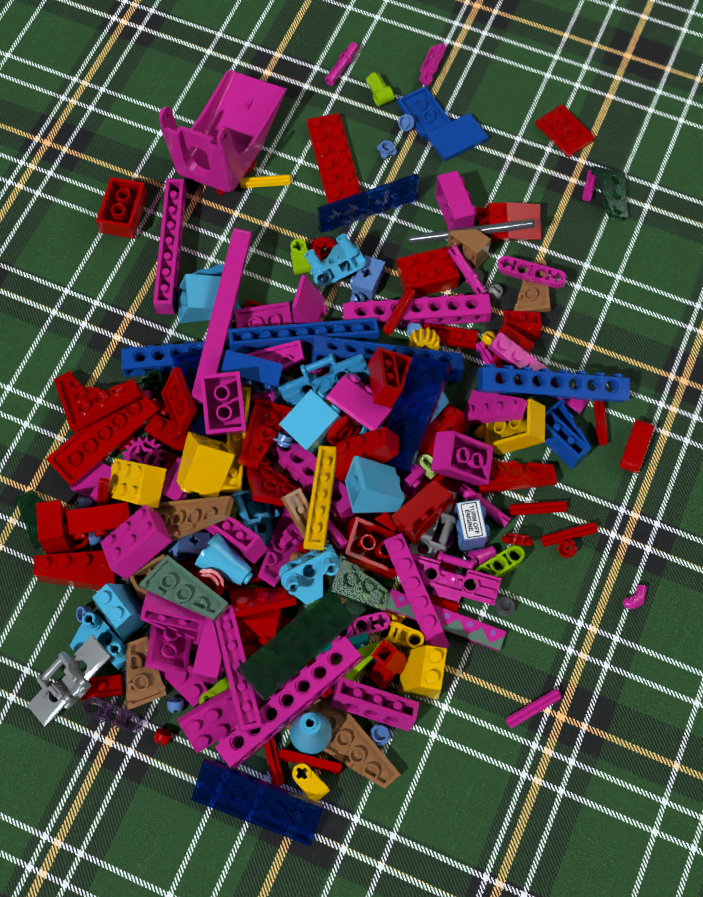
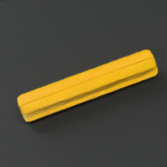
[239,174,291,188]

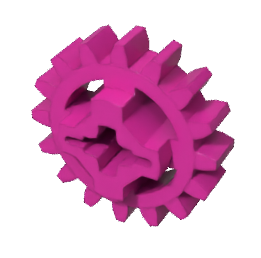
[122,437,164,468]

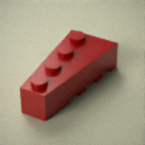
[34,550,119,591]

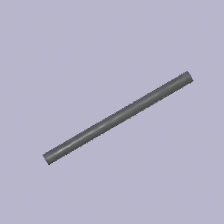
[409,219,534,244]

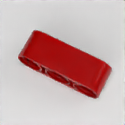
[619,419,655,474]

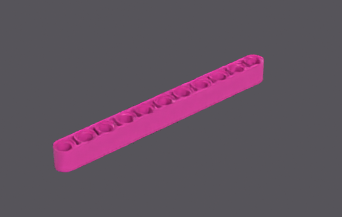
[191,228,252,406]

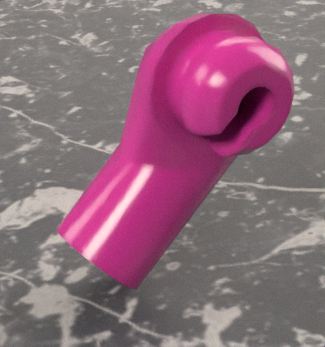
[623,585,647,610]

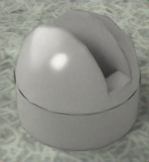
[488,284,503,300]

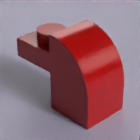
[368,639,407,689]

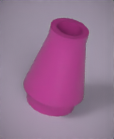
[466,546,497,569]

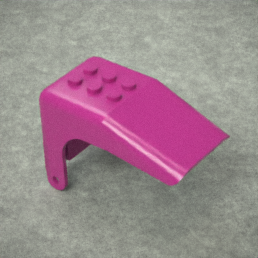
[159,70,287,192]

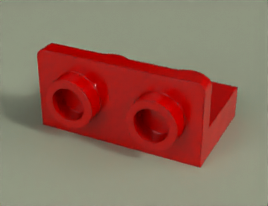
[503,310,541,340]

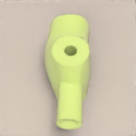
[414,454,437,479]

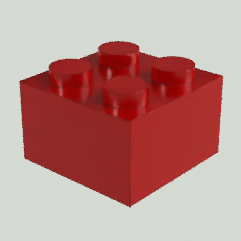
[36,500,73,555]

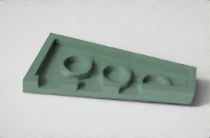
[139,555,229,621]

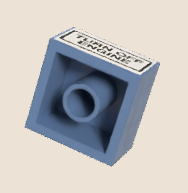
[453,500,490,553]

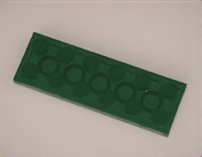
[237,589,356,701]

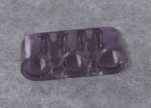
[83,697,143,735]

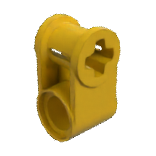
[384,621,424,650]
[292,763,330,805]

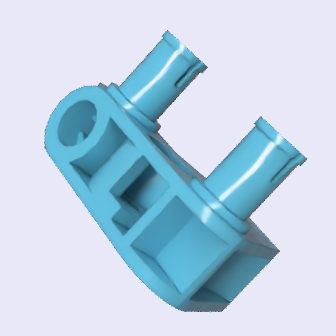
[304,233,367,287]
[279,544,341,605]
[70,612,126,671]

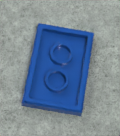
[397,86,452,139]
[426,113,488,162]

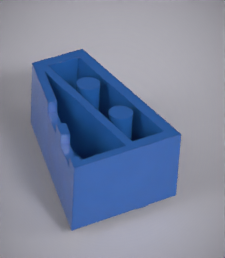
[219,350,283,391]
[544,398,591,469]

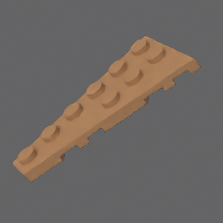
[134,496,234,542]
[271,686,401,790]

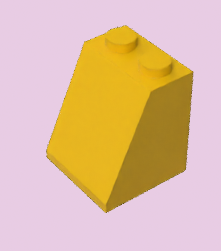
[176,431,235,498]
[397,645,447,700]

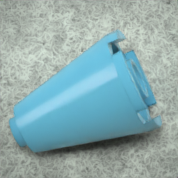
[195,533,253,586]
[290,711,332,755]

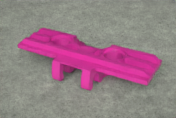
[411,551,502,606]

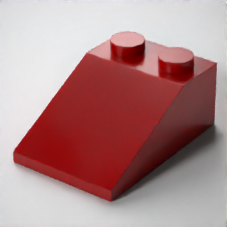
[486,202,541,242]

